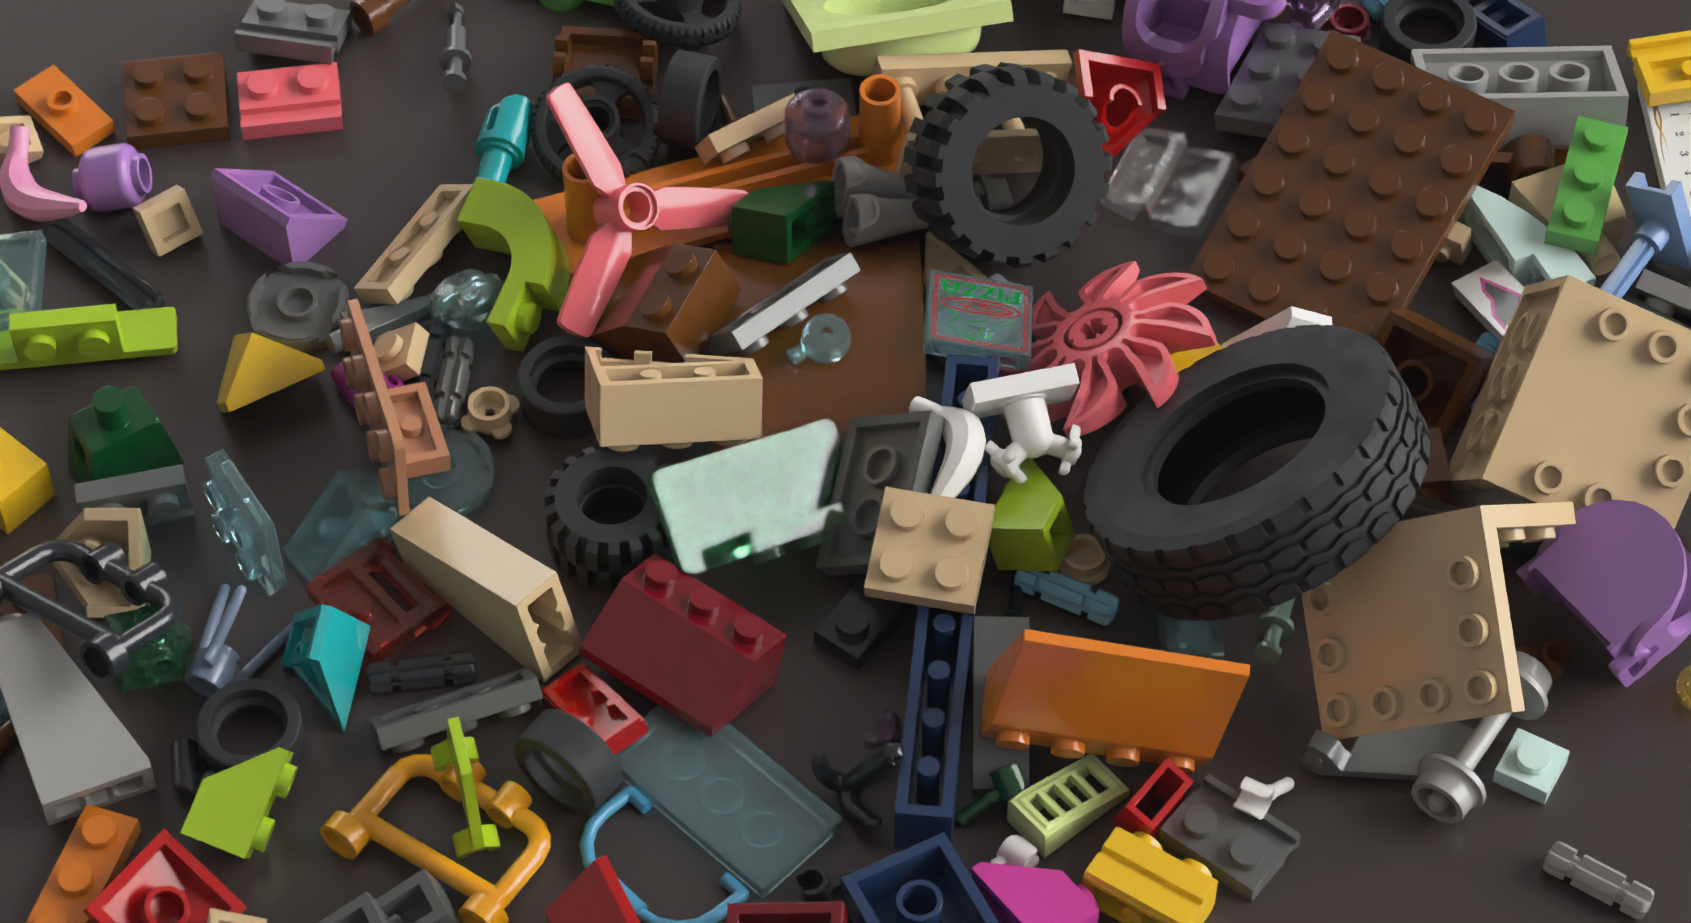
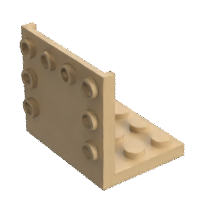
[1449,275,1691,529]
[1302,502,1576,740]

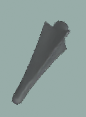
[325,288,458,353]

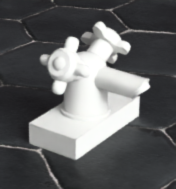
[962,363,1082,484]

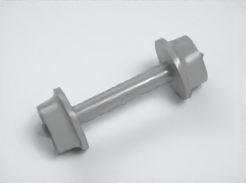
[1411,651,1553,823]

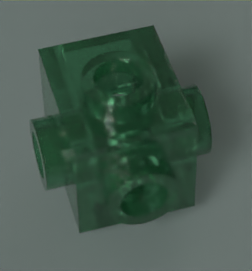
[104,605,194,692]

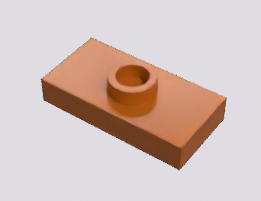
[13,64,116,158]

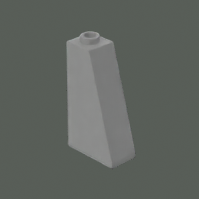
[0,612,156,826]

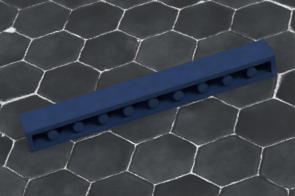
[894,354,1000,849]

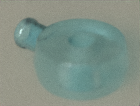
[787,313,852,365]

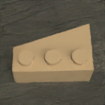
[585,346,763,452]

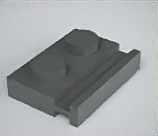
[235,0,351,64]
[74,464,195,527]
[1159,773,1301,902]

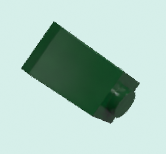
[728,180,835,265]

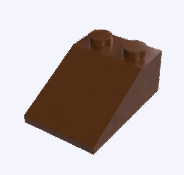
[573,243,742,363]

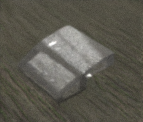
[1100,128,1238,240]

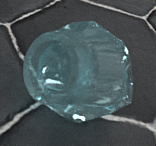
[429,268,504,331]

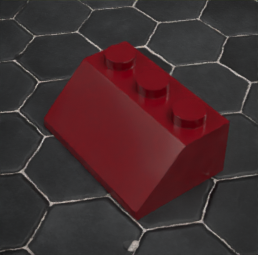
[579,553,787,738]

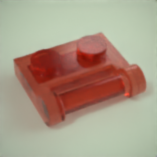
[306,537,453,662]

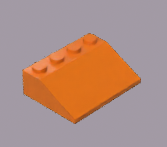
[980,629,1250,775]

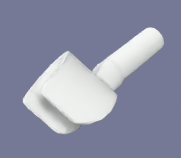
[1233,776,1295,820]
[990,835,1039,868]

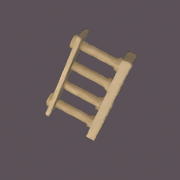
[871,50,1073,178]

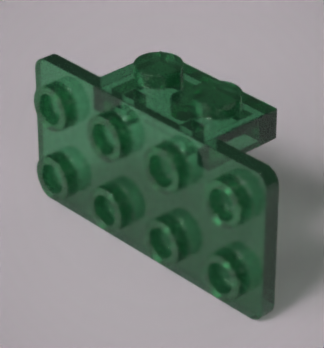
[648,419,848,575]

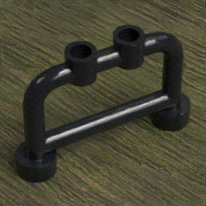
[0,539,182,683]

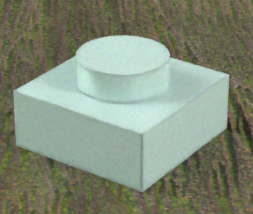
[1493,728,1570,805]

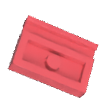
[237,62,344,140]

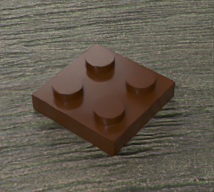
[123,51,230,150]

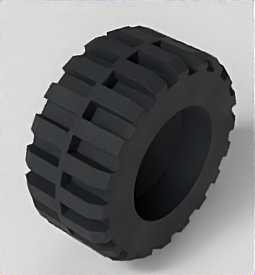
[903,62,1112,269]

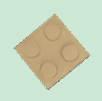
[864,487,995,614]

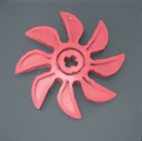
[991,261,1216,438]

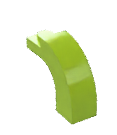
[457,177,570,352]

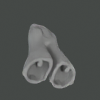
[832,156,1013,247]

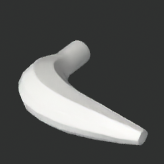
[909,396,986,498]

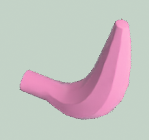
[0,126,87,222]

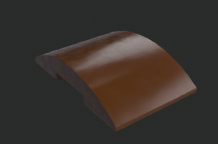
[712,238,929,500]

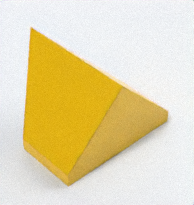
[216,332,326,413]

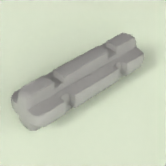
[1543,841,1655,919]

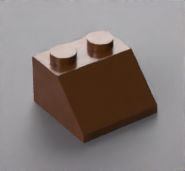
[1375,308,1495,444]

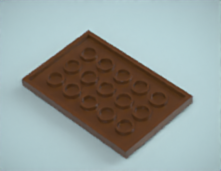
[1187,29,1516,340]

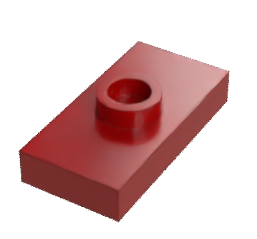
[541,662,649,755]

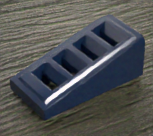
[1467,0,1547,48]

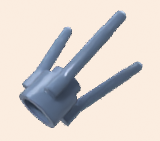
[184,584,292,698]

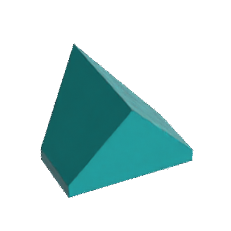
[281,604,371,733]

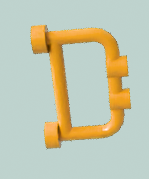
[320,754,551,923]

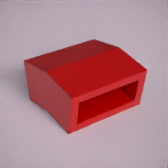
[1113,758,1194,838]

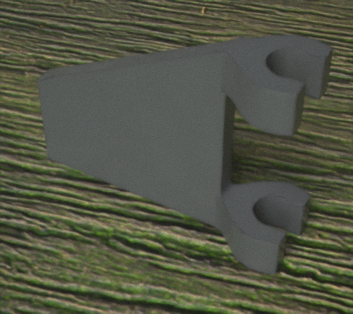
[1300,721,1473,781]

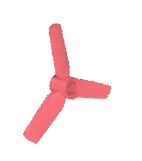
[546,83,748,338]

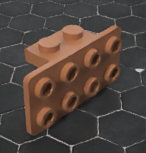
[339,299,451,516]

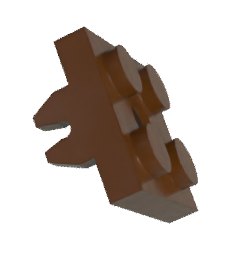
[552,26,661,120]

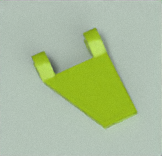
[430,716,501,859]

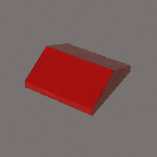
[83,828,248,923]

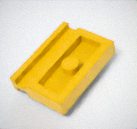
[1626,30,1691,107]

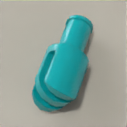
[472,94,534,184]

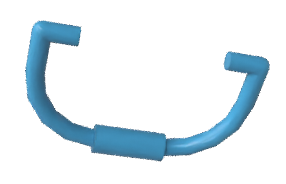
[579,786,749,923]

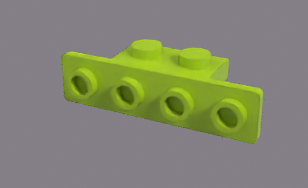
[0,304,178,370]

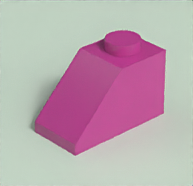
[971,862,1099,923]

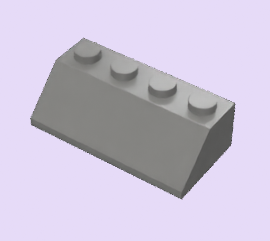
[1410,46,1629,152]

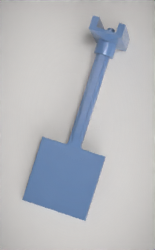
[1470,171,1691,410]

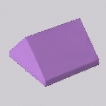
[210,168,348,265]

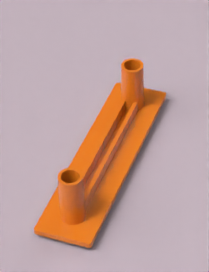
[533,74,907,280]

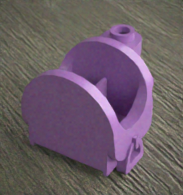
[1122,0,1286,100]
[1516,499,1691,688]

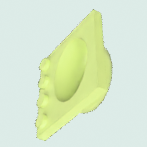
[783,0,1013,77]

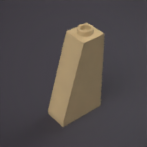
[390,496,582,682]

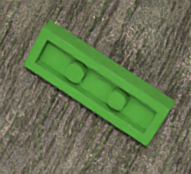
[1544,116,1629,255]

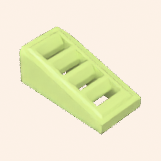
[1007,754,1130,858]

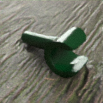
[955,763,1025,826]

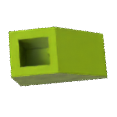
[988,459,1076,572]
[180,747,298,859]

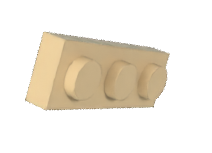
[353,184,473,305]

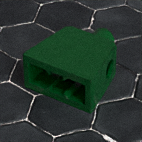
[68,386,184,484]

